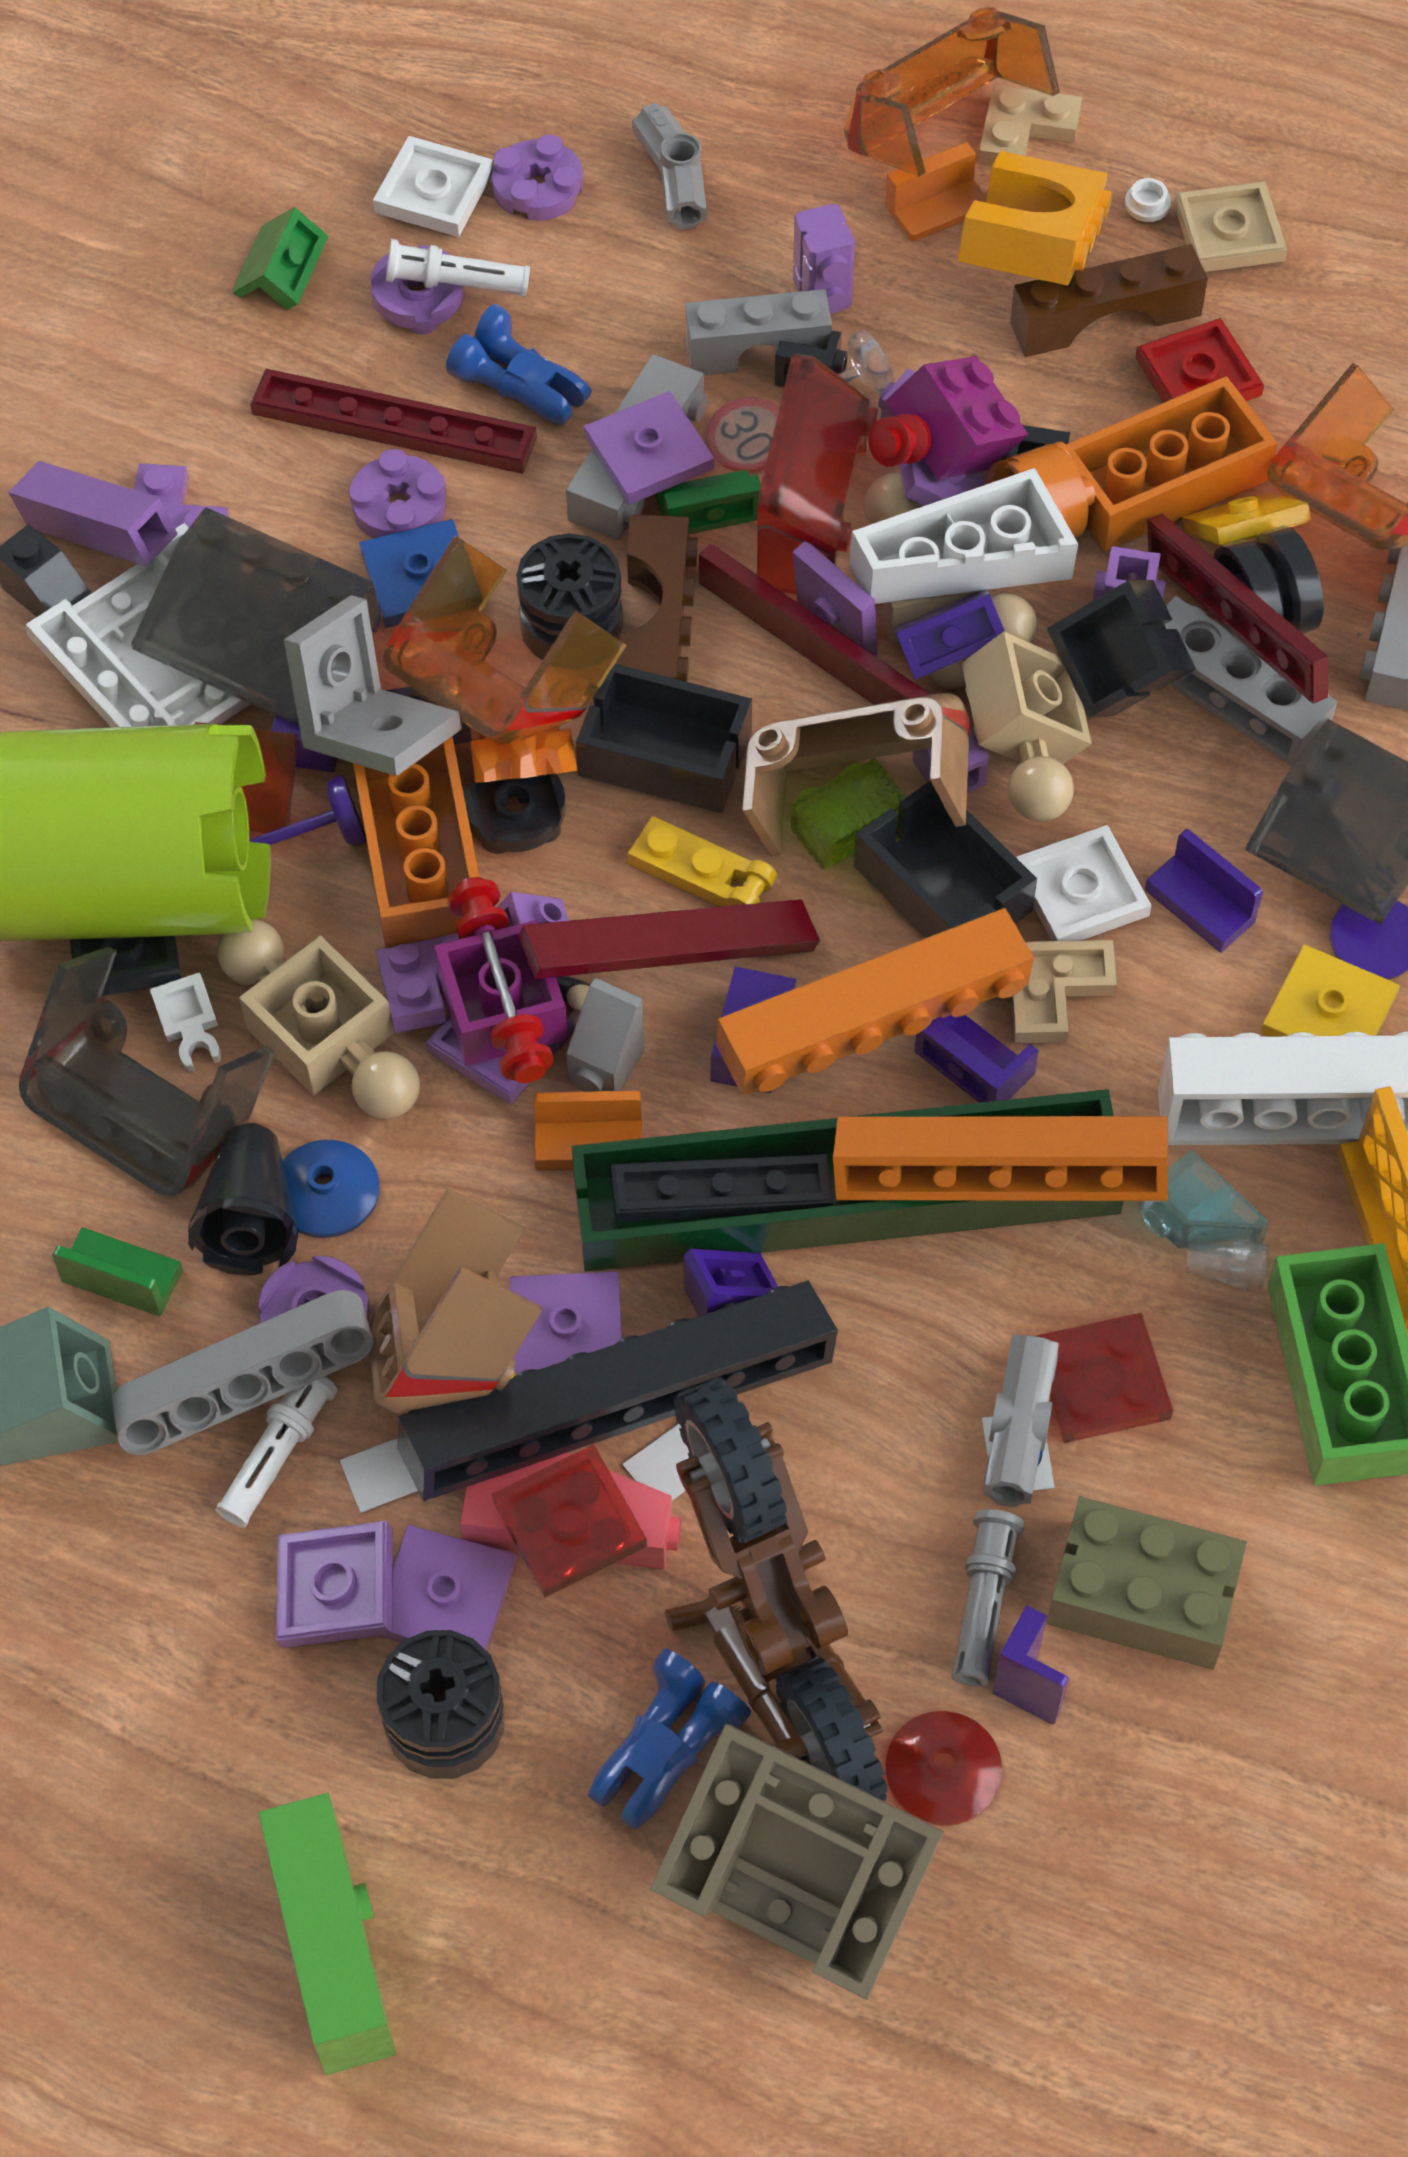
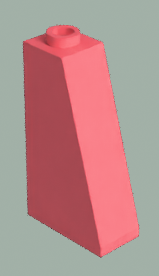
[460,1453,682,1569]

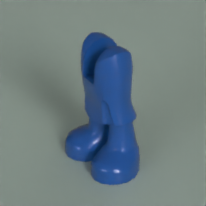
[446,304,592,426]
[588,1648,751,1830]

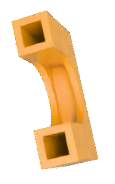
[957,151,1112,286]

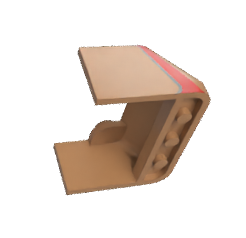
[742,693,970,857]
[369,1188,542,1413]

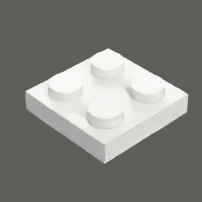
[373,136,493,237]
[1016,825,1152,941]

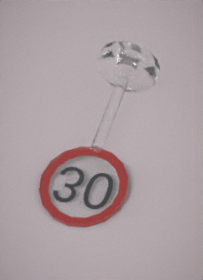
[706,329,895,472]

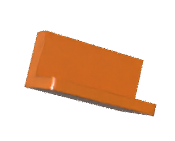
[885,142,987,241]
[533,1091,642,1170]

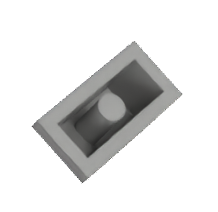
[566,978,644,1092]

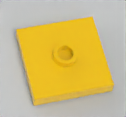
[1182,492,1311,546]
[1261,944,1400,1037]

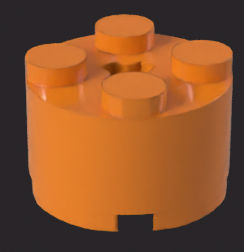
[987,441,1096,538]

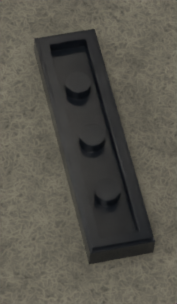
[609,1154,834,1222]

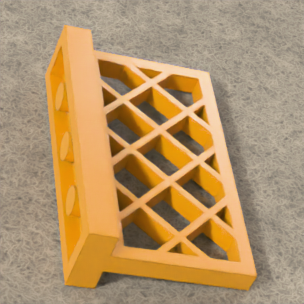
[1337,1086,1408,1335]

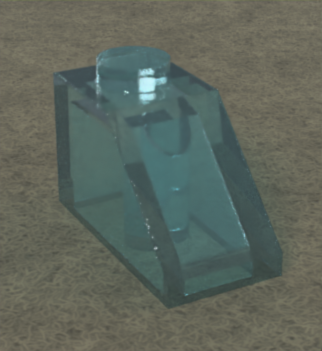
[1140,1149,1270,1252]

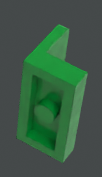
[232,207,328,310]
[656,470,763,535]
[52,1227,183,1317]

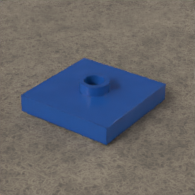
[359,519,480,628]

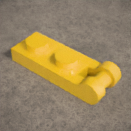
[628,816,778,907]

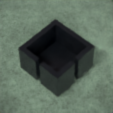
[1047,580,1196,718]

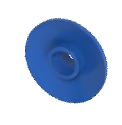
[283,1140,380,1238]

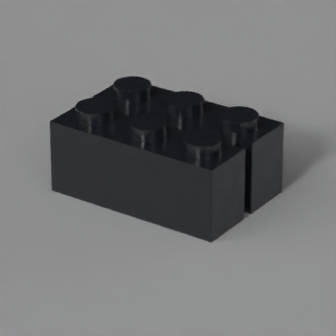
[576,662,752,813]
[854,780,1037,938]

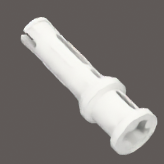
[386,239,530,297]
[215,1376,338,1528]

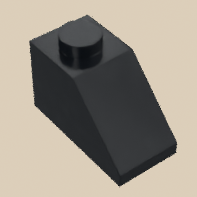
[0,524,92,617]

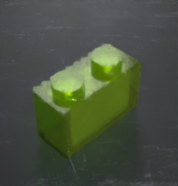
[791,758,906,870]

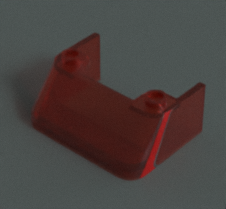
[757,353,878,594]

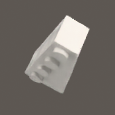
[849,468,1078,604]

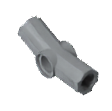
[632,103,707,230]
[983,1334,1059,1507]

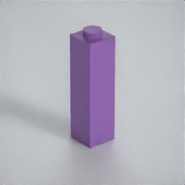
[8,461,178,567]

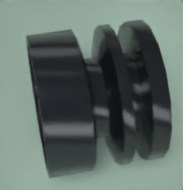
[516,533,623,668]
[377,1630,504,1779]

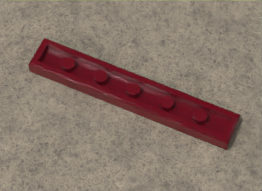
[250,368,537,474]
[1147,513,1328,704]
[699,544,931,705]
[518,899,820,979]

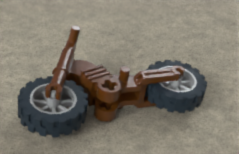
[665,1377,887,1801]

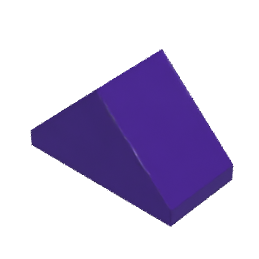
[684,1249,778,1316]

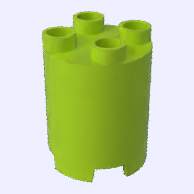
[0,724,271,941]

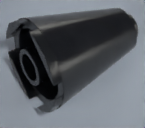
[188,1123,298,1275]

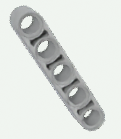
[111,1290,373,1455]

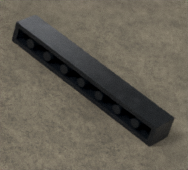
[397,1280,838,1501]

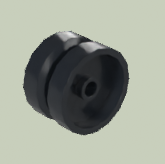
[1214,525,1324,634]

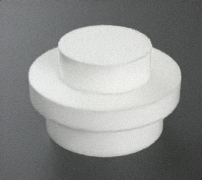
[1125,178,1171,222]

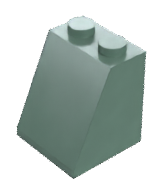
[0,1307,119,1466]

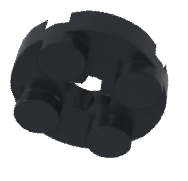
[464,774,566,854]

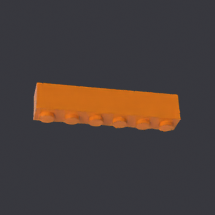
[716,908,1034,1096]
[833,1116,1168,1201]

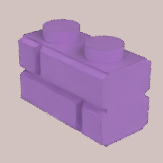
[793,204,855,314]

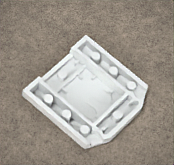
[26,523,290,727]

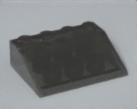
[131,507,380,726]

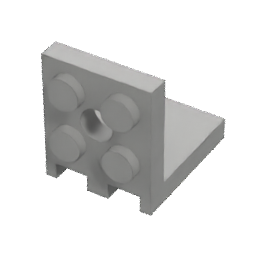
[284,595,462,776]

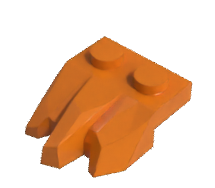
[469,722,577,782]

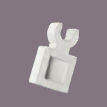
[150,972,221,1072]

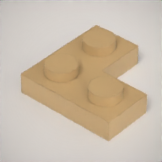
[978,84,1082,165]
[1011,940,1117,1043]

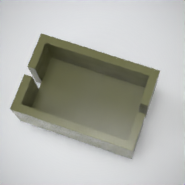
[1046,1496,1247,1670]

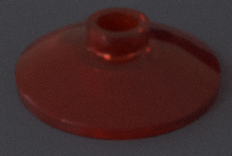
[885,1711,1002,1826]

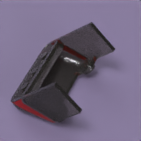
[19,946,275,1196]

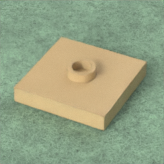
[1174,181,1288,272]

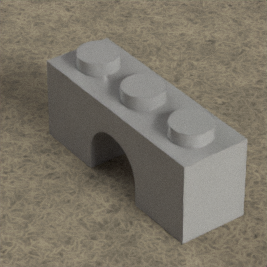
[685,289,832,375]

